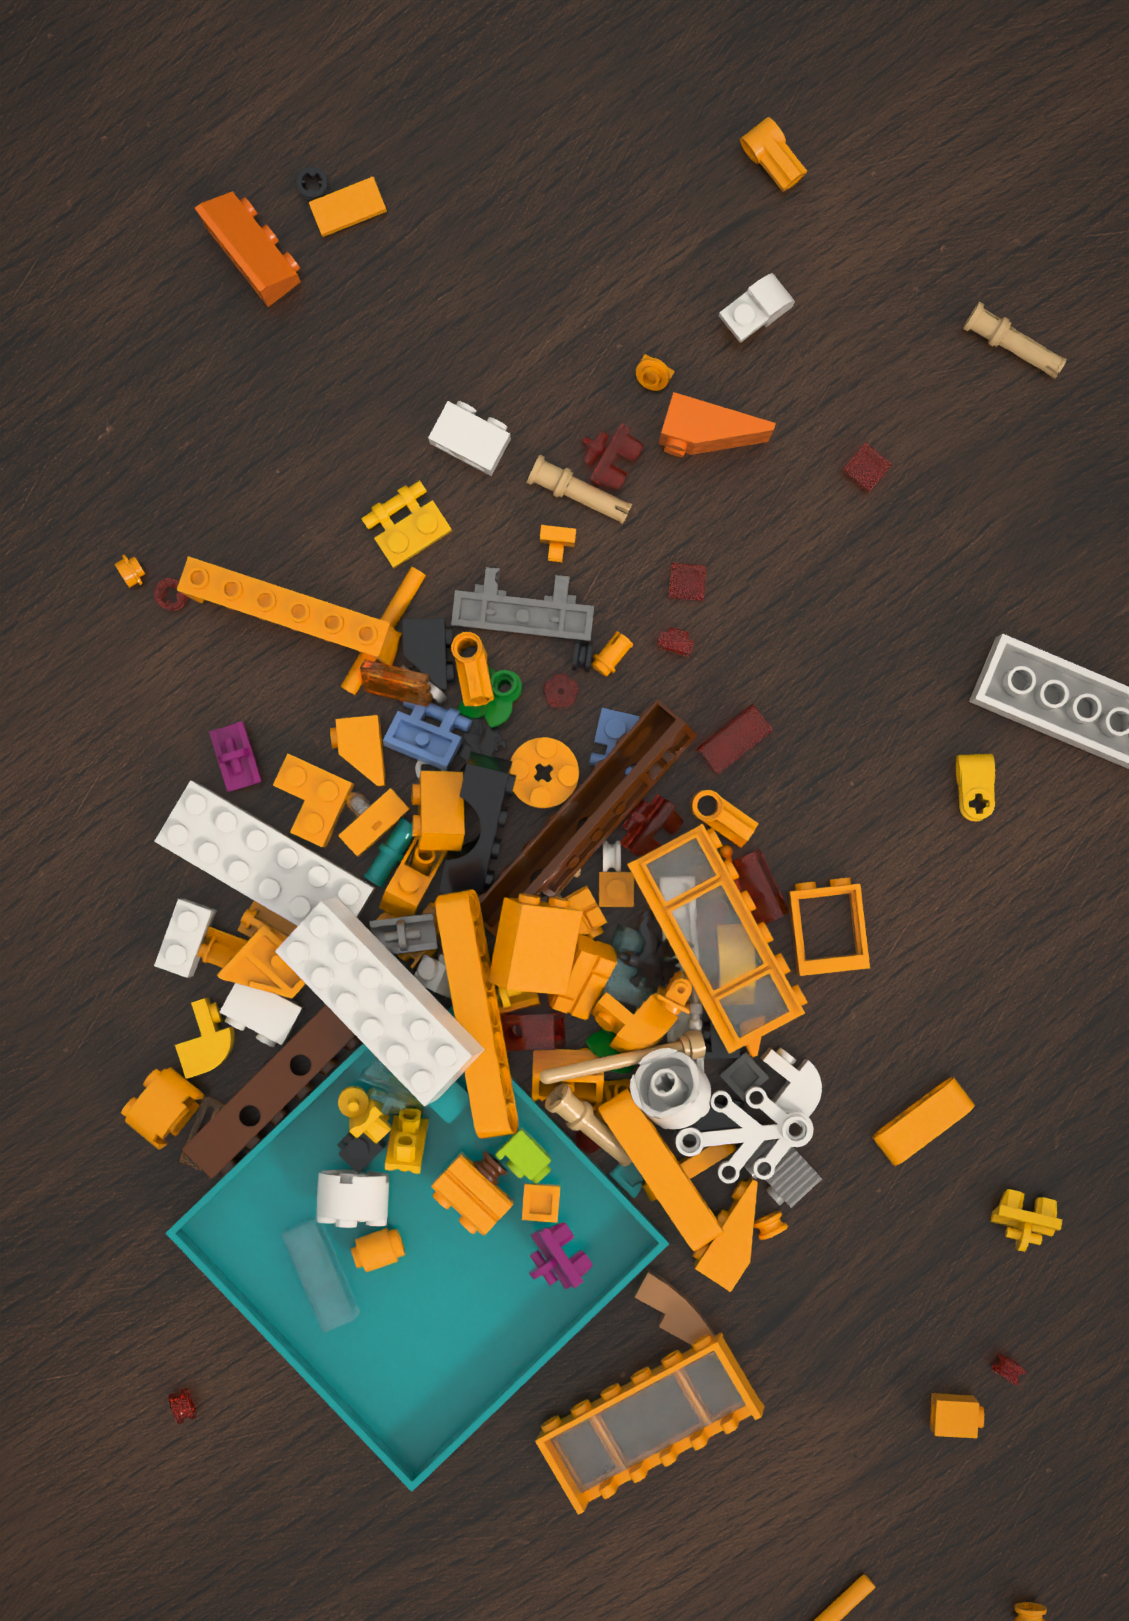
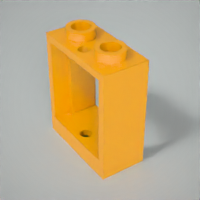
[787,877,870,976]

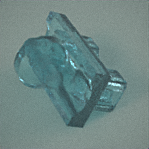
[359,1056,419,1115]

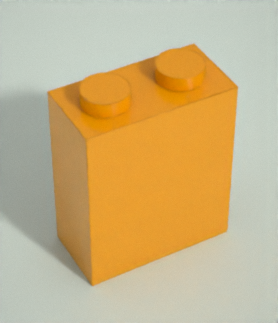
[488,893,583,995]

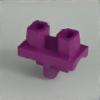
[209,721,262,792]
[529,1222,593,1289]

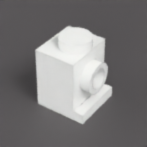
[414,954,451,998]

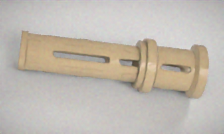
[963,302,1067,379]
[526,455,632,524]
[545,1083,632,1167]

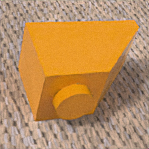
[330,715,387,787]

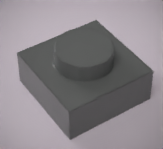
[719,1051,769,1102]

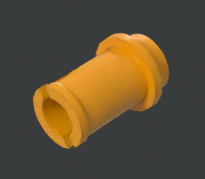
[590,631,633,677]

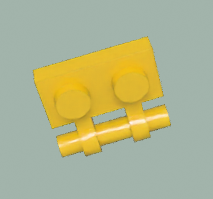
[361,480,452,569]

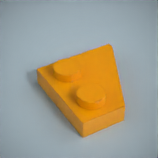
[216,924,306,999]

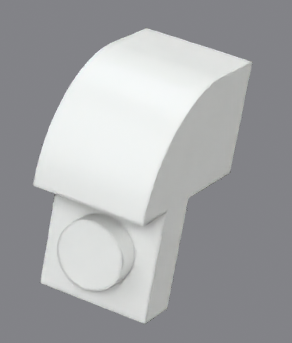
[719,273,795,343]
[761,1047,822,1126]

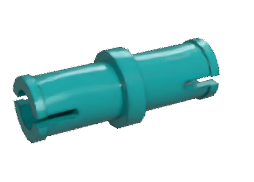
[364,817,414,888]

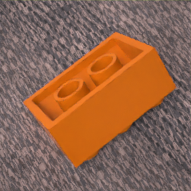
[195,191,301,307]

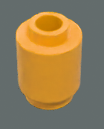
[351,1228,406,1273]

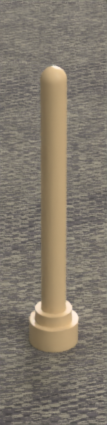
[540,1030,706,1084]

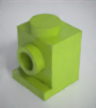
[495,1127,552,1184]

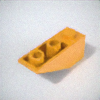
[379,836,448,917]
[692,1175,758,1292]

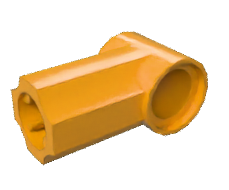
[739,117,807,192]
[451,632,494,707]
[689,790,759,848]

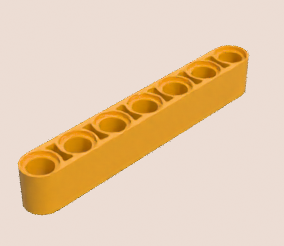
[435,889,518,1139]

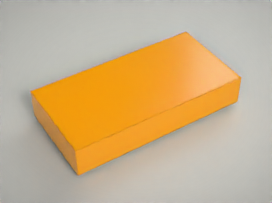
[309,177,387,237]

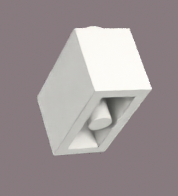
[428,401,511,476]
[154,899,217,978]
[220,983,305,1047]

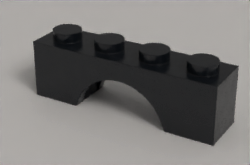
[439,752,516,897]

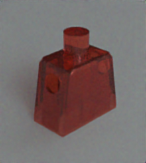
[500,1010,566,1051]

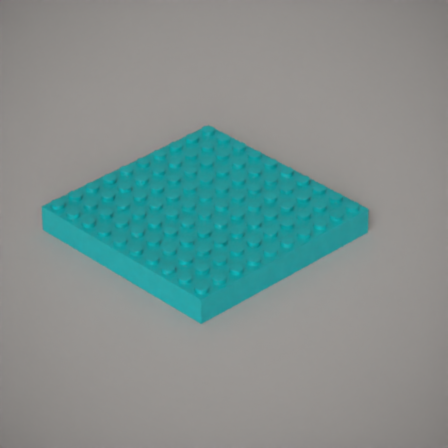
[166,987,669,1492]

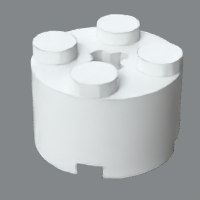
[630,1048,711,1129]
[316,1169,389,1228]

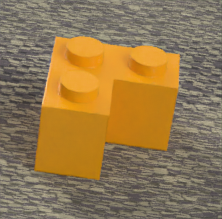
[273,753,355,848]

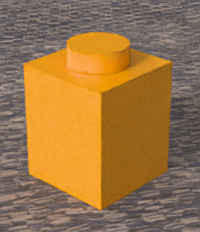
[930,1393,984,1438]

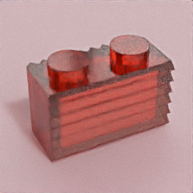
[695,704,772,775]

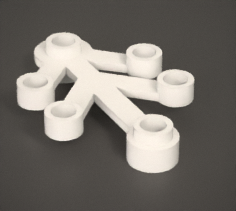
[675,1086,814,1184]

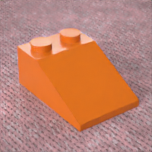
[658,392,776,457]

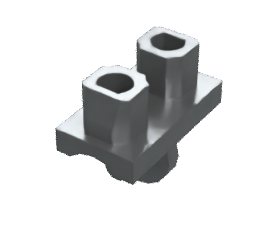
[369,913,438,954]

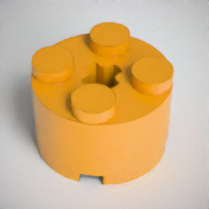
[510,737,579,809]
[121,1067,205,1150]

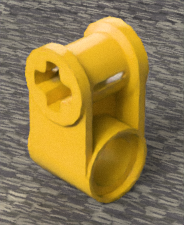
[956,754,995,822]

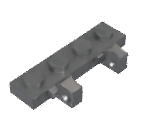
[451,567,594,641]

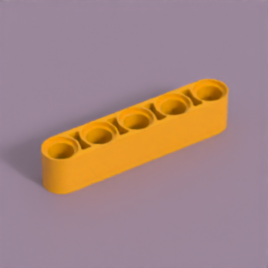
[598,1088,724,1252]

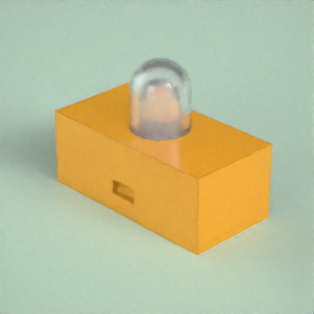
[338,788,411,857]

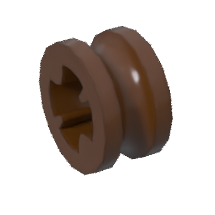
[473,1150,508,1185]

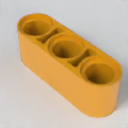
[872,1077,975,1166]

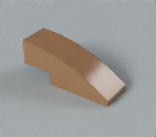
[633,1267,720,1361]

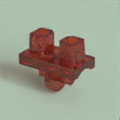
[582,423,644,491]
[620,794,684,857]

